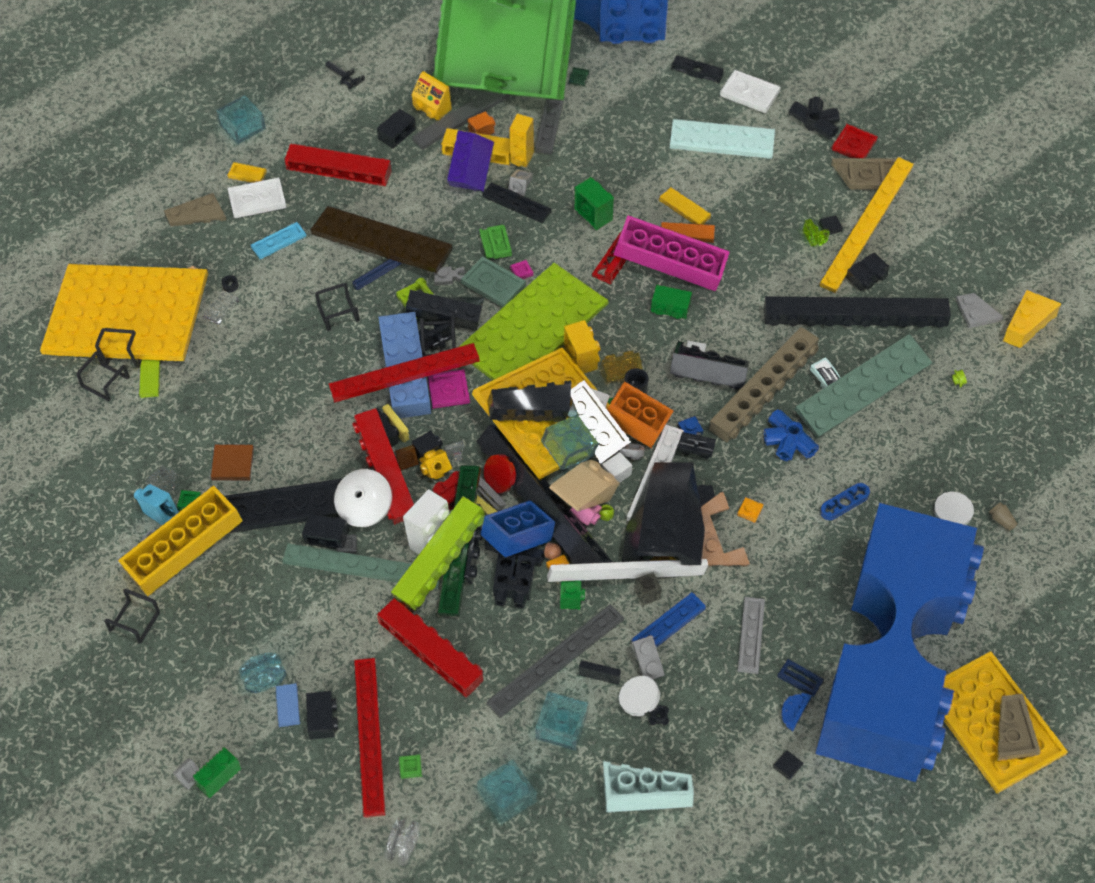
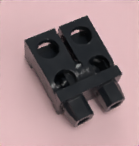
[493,552,537,609]

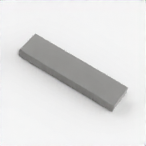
[738,597,765,674]

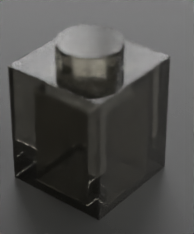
[634,572,662,606]

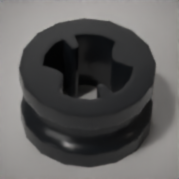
[222,275,239,293]

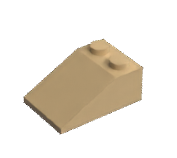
[549,460,620,512]

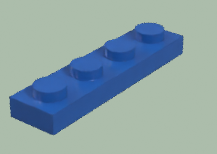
[631,592,706,648]

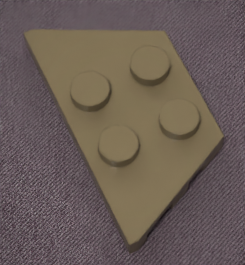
[832,158,896,189]

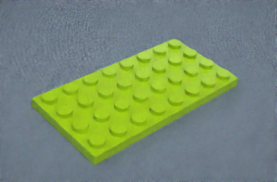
[459,263,608,380]

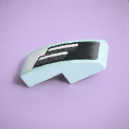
[810,357,841,389]

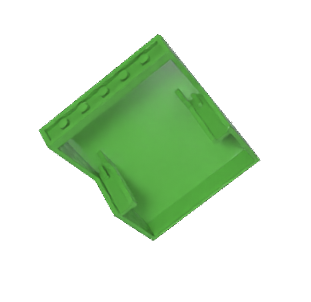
[432,0,576,101]

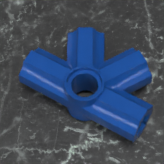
[763,409,819,461]

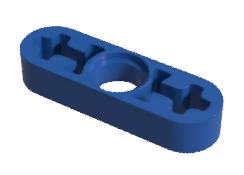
[820,483,870,521]

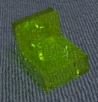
[802,219,830,247]

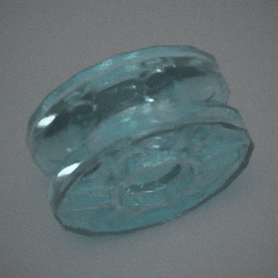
[239,652,287,693]

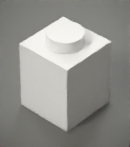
[602,453,632,482]

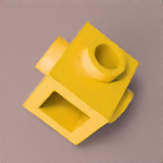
[420,449,452,479]

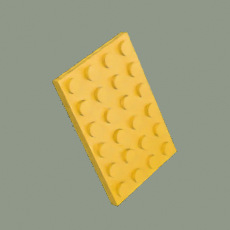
[943,651,1068,794]

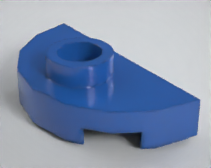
[781,693,812,731]

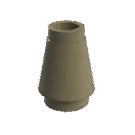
[989,502,1018,532]

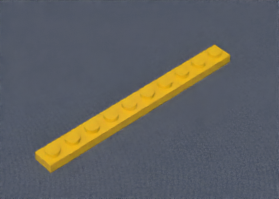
[820,157,914,293]

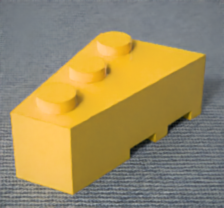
[1003,290,1061,348]

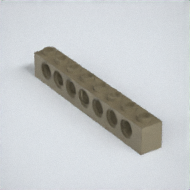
[709,327,819,442]

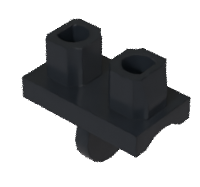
[419,322,452,351]
[678,432,716,459]

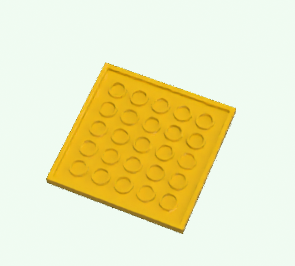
[472,347,627,480]

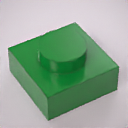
[177,490,201,511]

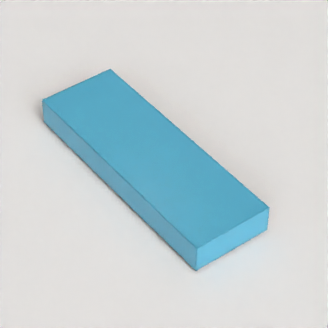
[251,222,306,259]

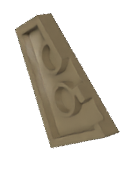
[164,193,226,226]

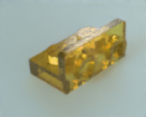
[601,351,643,382]

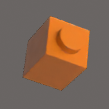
[468,111,495,135]

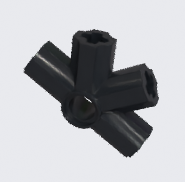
[788,96,840,140]

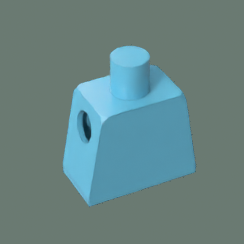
[134,484,179,525]

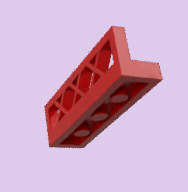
[592,230,627,285]

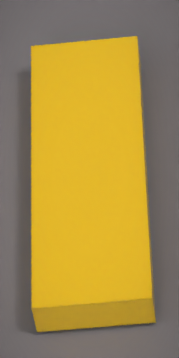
[659,187,711,225]

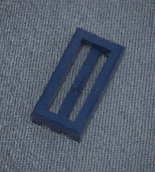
[777,659,824,698]

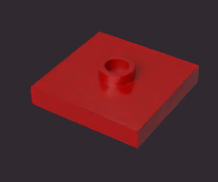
[832,124,878,158]

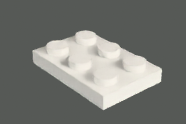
[720,70,780,113]
[228,178,286,218]

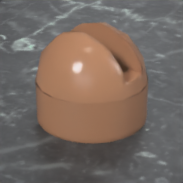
[544,543,561,559]

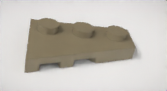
[997,693,1041,761]

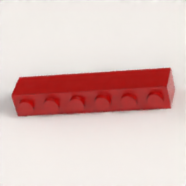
[285,144,392,186]
[352,408,414,525]
[377,598,483,698]

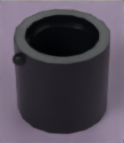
[624,368,649,394]

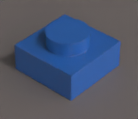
[678,416,703,435]

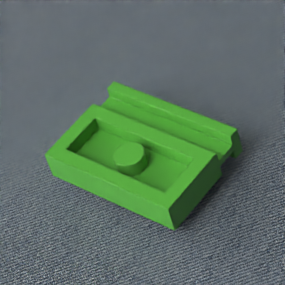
[479,225,512,260]

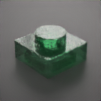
[569,67,590,87]

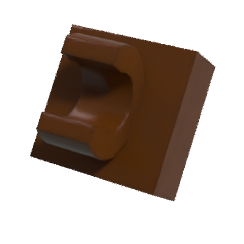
[395,445,419,470]

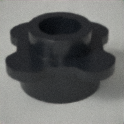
[648,705,669,726]

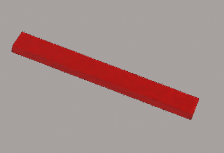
[354,658,386,818]

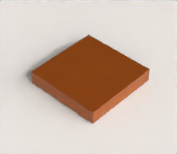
[211,445,254,481]

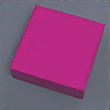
[510,260,534,279]

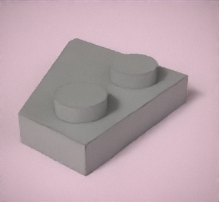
[956,293,1003,328]

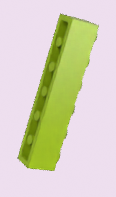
[391,497,486,611]

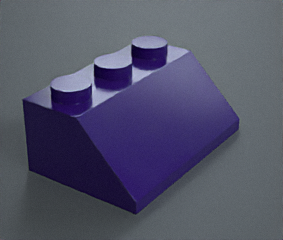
[447,130,494,192]

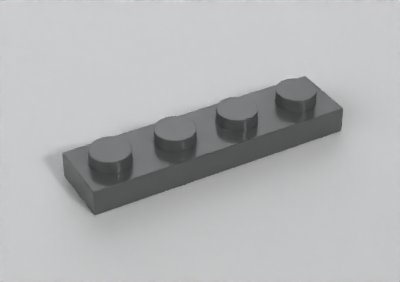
[535,99,563,154]

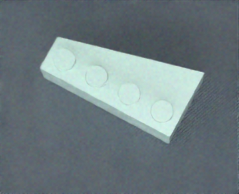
[603,761,694,812]

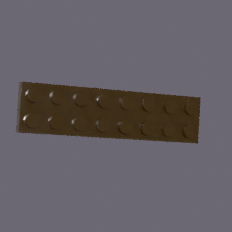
[310,206,453,274]

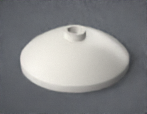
[334,469,392,527]

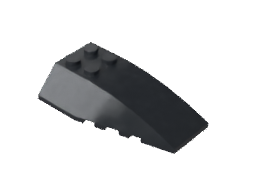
[622,462,705,565]

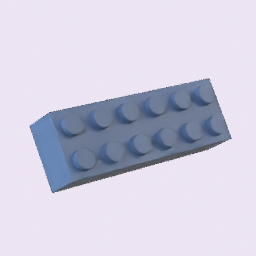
[379,312,431,418]

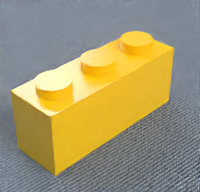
[510,114,534,167]

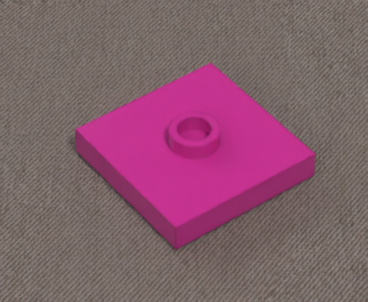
[427,369,470,409]

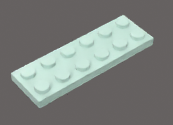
[670,119,775,159]

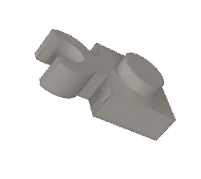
[434,266,465,286]

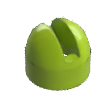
[599,504,614,521]

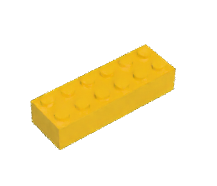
[118,485,243,596]

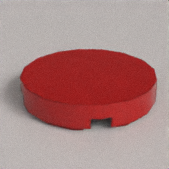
[484,454,516,493]

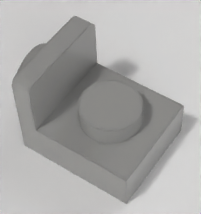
[508,169,533,196]

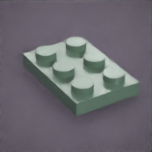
[461,256,526,308]

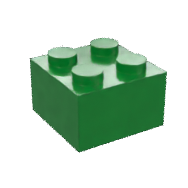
[574,177,614,230]

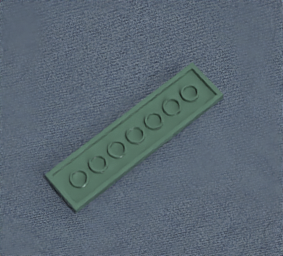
[794,334,932,439]

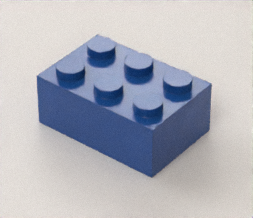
[481,500,555,557]

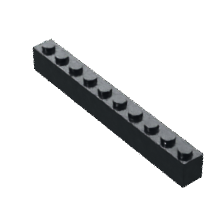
[764,296,951,328]
[476,425,614,564]

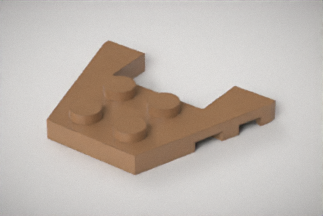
[701,492,750,566]

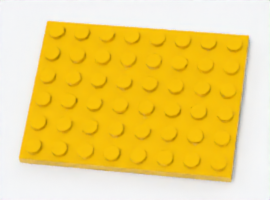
[40,264,208,361]

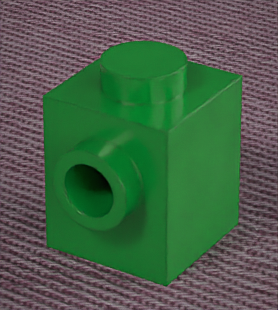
[560,581,585,610]

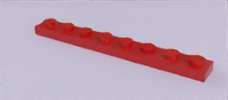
[329,343,480,403]

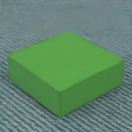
[399,755,422,779]

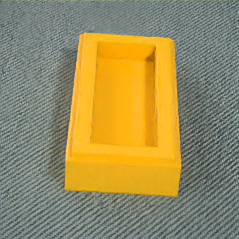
[228,162,267,183]

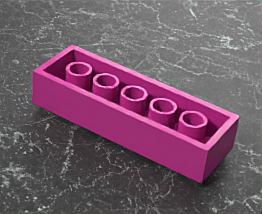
[614,215,730,291]

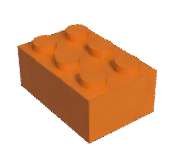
[607,381,674,448]

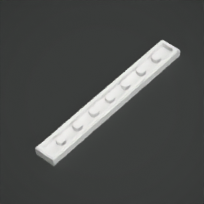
[547,559,708,582]

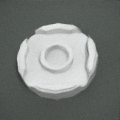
[934,492,974,525]
[619,676,660,716]

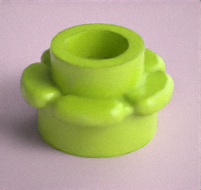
[952,370,967,387]

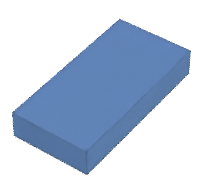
[276,684,300,727]

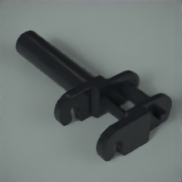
[325,61,365,90]

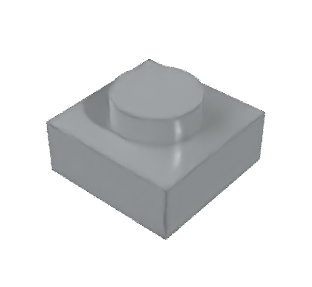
[173,758,199,789]

